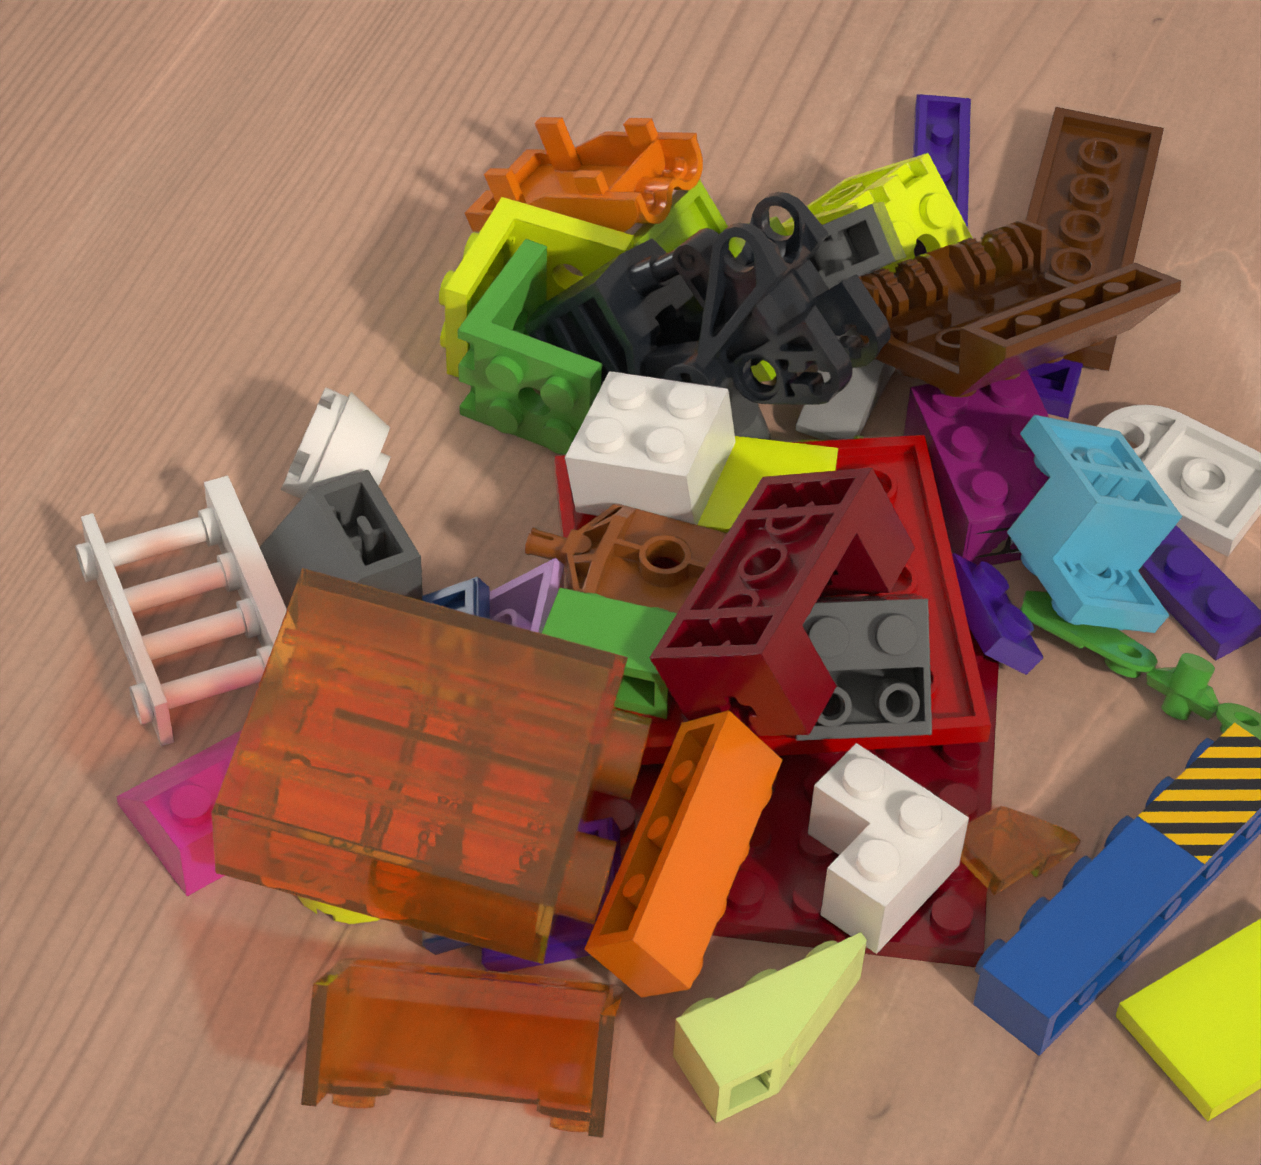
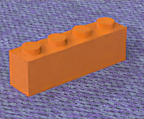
[584,710,782,998]

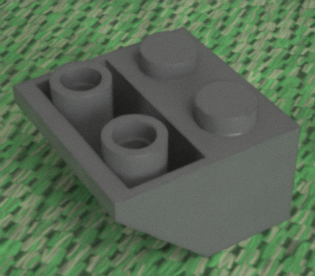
[260,470,423,650]
[795,593,932,740]

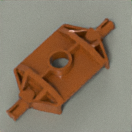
[525,504,727,613]

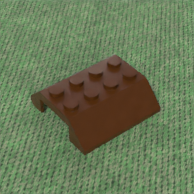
[854,220,1181,397]

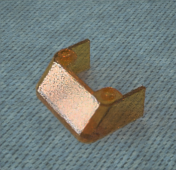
[301,958,624,1138]

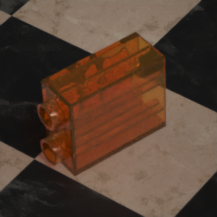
[212,568,652,964]

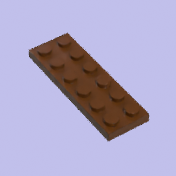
[1026,107,1164,371]

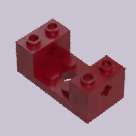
[649,468,915,736]

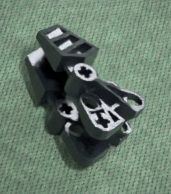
[524,192,891,405]

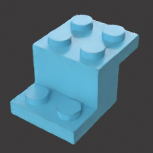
[1007,415,1183,633]

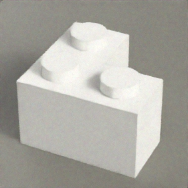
[808,743,969,954]

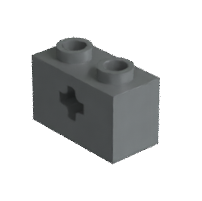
[810,202,906,289]

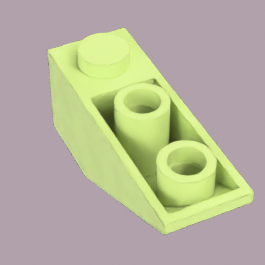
[673,932,867,1123]

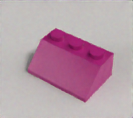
[116,704,310,896]

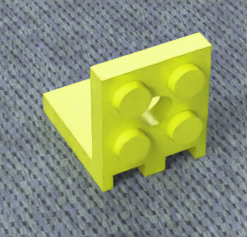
[782,153,973,273]
[438,197,634,377]

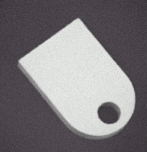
[1097,405,1261,557]

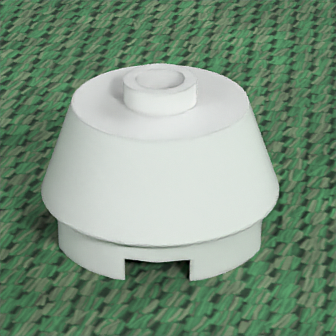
[281,387,391,499]

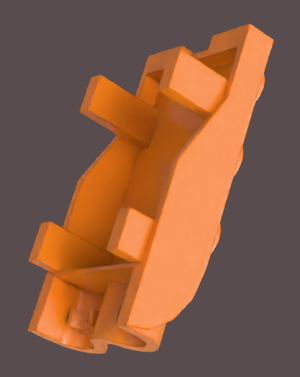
[465,117,703,232]

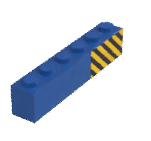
[973,722,1261,1056]

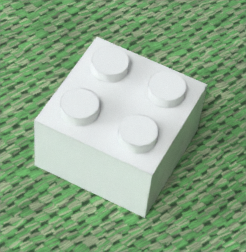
[565,371,736,525]

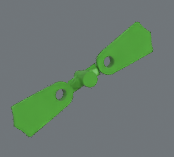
[1020,590,1261,740]

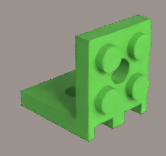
[457,239,602,455]

